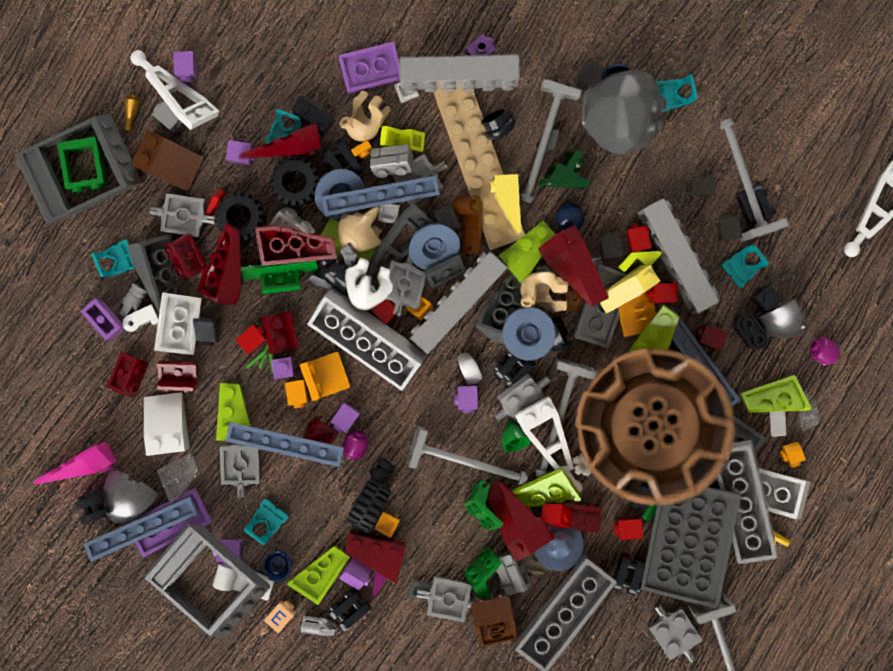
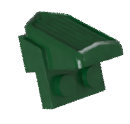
[538,150,591,190]

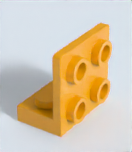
[300,352,351,401]

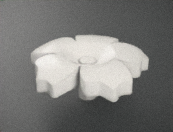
[572,453,591,476]

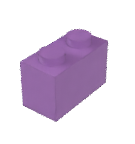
[80,299,125,340]

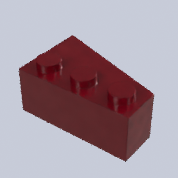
[345,529,406,584]

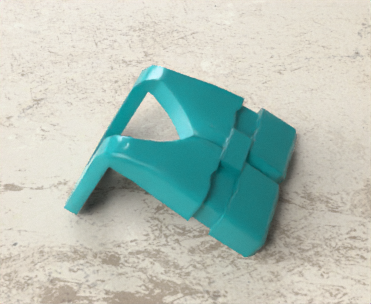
[656,74,697,112]
[265,109,302,144]
[92,239,135,277]
[721,244,769,288]
[244,498,289,545]

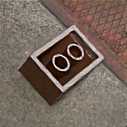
[131,130,204,192]
[471,595,518,647]

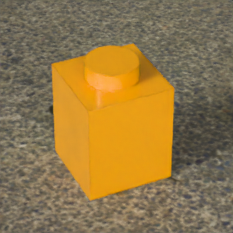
[285,379,310,408]

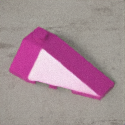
[34,442,117,484]

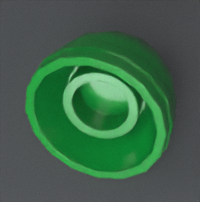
[501,420,531,453]

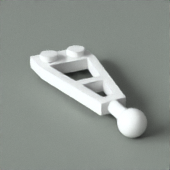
[131,50,219,130]
[844,161,893,257]
[515,396,583,493]

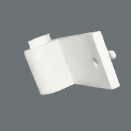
[212,562,274,601]

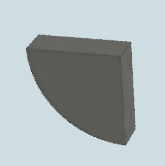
[407,578,432,598]

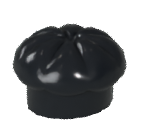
[481,109,516,141]

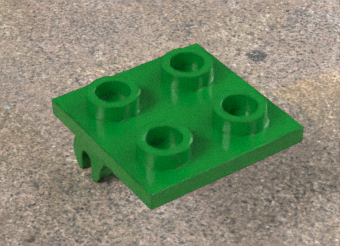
[464,480,504,531]
[463,546,502,600]

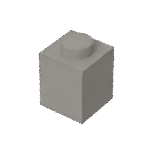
[152,101,183,133]

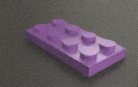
[125,488,212,557]

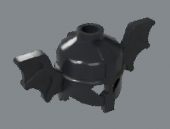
[306,243,358,292]

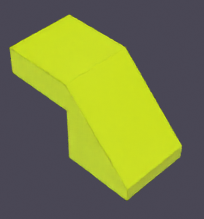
[380,126,425,152]
[617,251,662,273]

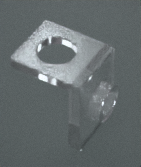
[797,392,820,430]

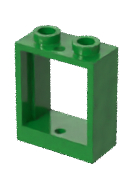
[57,137,109,193]

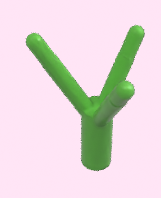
[246,343,274,372]

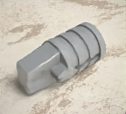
[120,282,147,317]
[300,615,336,636]

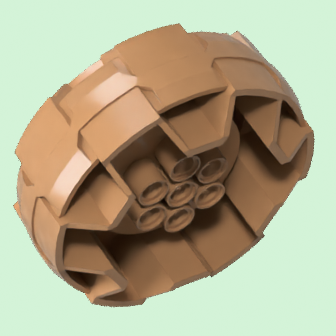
[576,349,735,505]

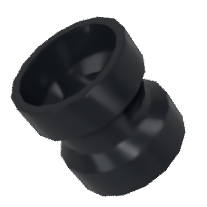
[369,457,396,483]

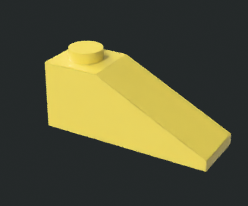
[490,174,521,234]
[600,265,660,313]

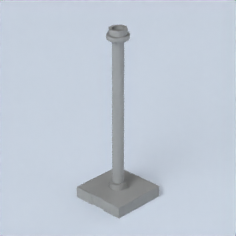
[520,79,582,203]
[720,119,789,242]
[535,357,596,478]
[406,425,528,485]
[688,592,736,671]

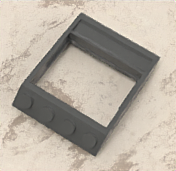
[15,113,142,225]
[144,523,271,638]

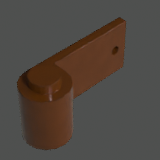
[453,195,483,254]

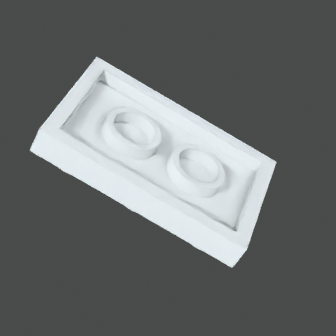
[154,293,202,355]

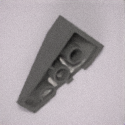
[127,233,178,314]
[476,271,536,345]

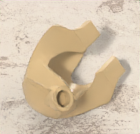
[340,91,391,142]
[338,206,382,255]
[520,272,568,313]

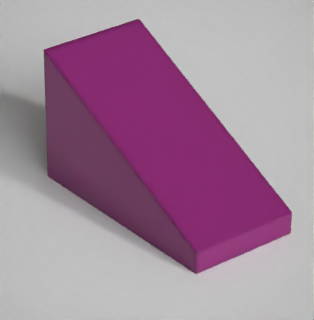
[372,571,386,597]

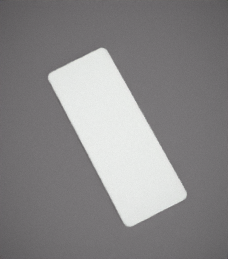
[770,412,786,437]

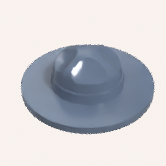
[315,169,365,220]
[409,224,460,270]
[503,308,555,360]
[534,526,584,571]

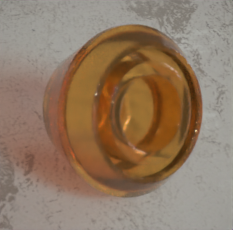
[560,285,584,311]

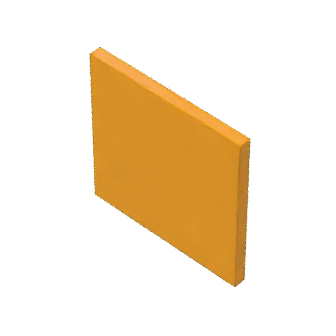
[617,294,656,337]

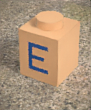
[264,599,296,633]

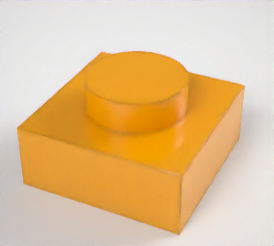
[351,140,372,159]
[406,296,434,321]
[374,511,400,538]

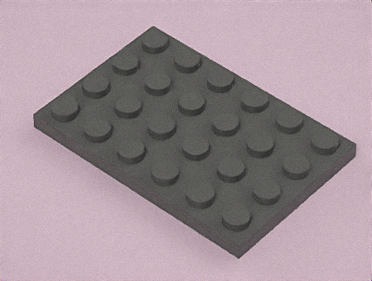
[641,487,742,609]

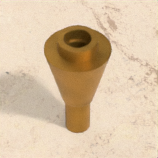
[123,94,143,131]

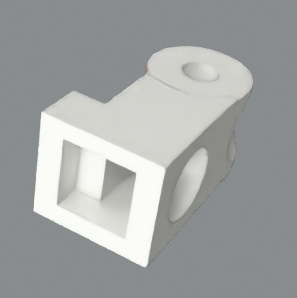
[122,304,159,332]

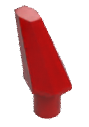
[205,189,226,216]

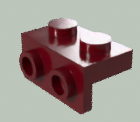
[156,360,199,392]

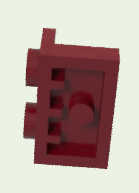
[164,233,208,278]
[262,311,299,354]
[106,352,149,397]
[301,417,339,464]
[559,500,602,533]

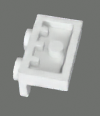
[269,207,315,233]

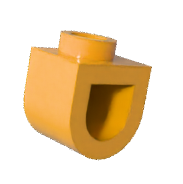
[780,441,806,468]

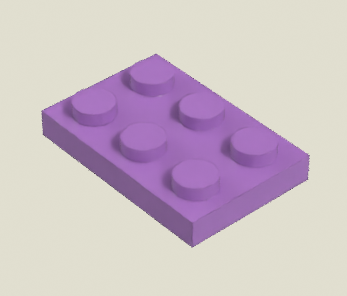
[338,42,400,94]

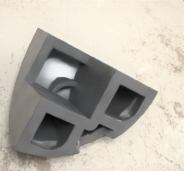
[755,300,806,339]
[103,470,159,523]

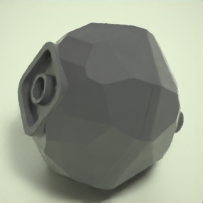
[582,69,667,154]

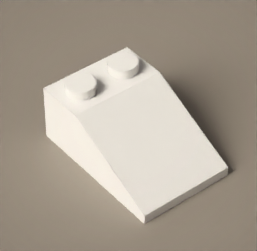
[144,392,190,456]
[759,468,810,519]

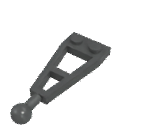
[355,203,437,285]

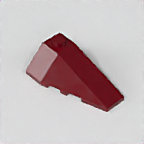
[238,123,321,159]
[198,224,241,305]
[255,225,337,266]
[538,225,609,307]
[487,480,555,562]

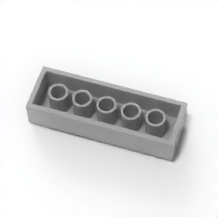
[400,55,519,93]
[637,198,719,314]
[410,252,507,354]
[307,288,428,391]
[717,440,778,564]
[514,554,617,671]

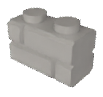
[370,144,413,178]
[495,551,532,596]

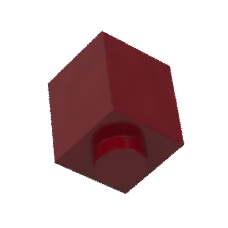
[695,324,728,351]

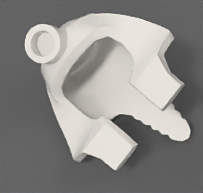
[346,258,393,310]

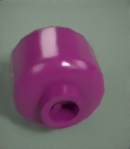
[810,337,840,366]
[341,430,369,460]

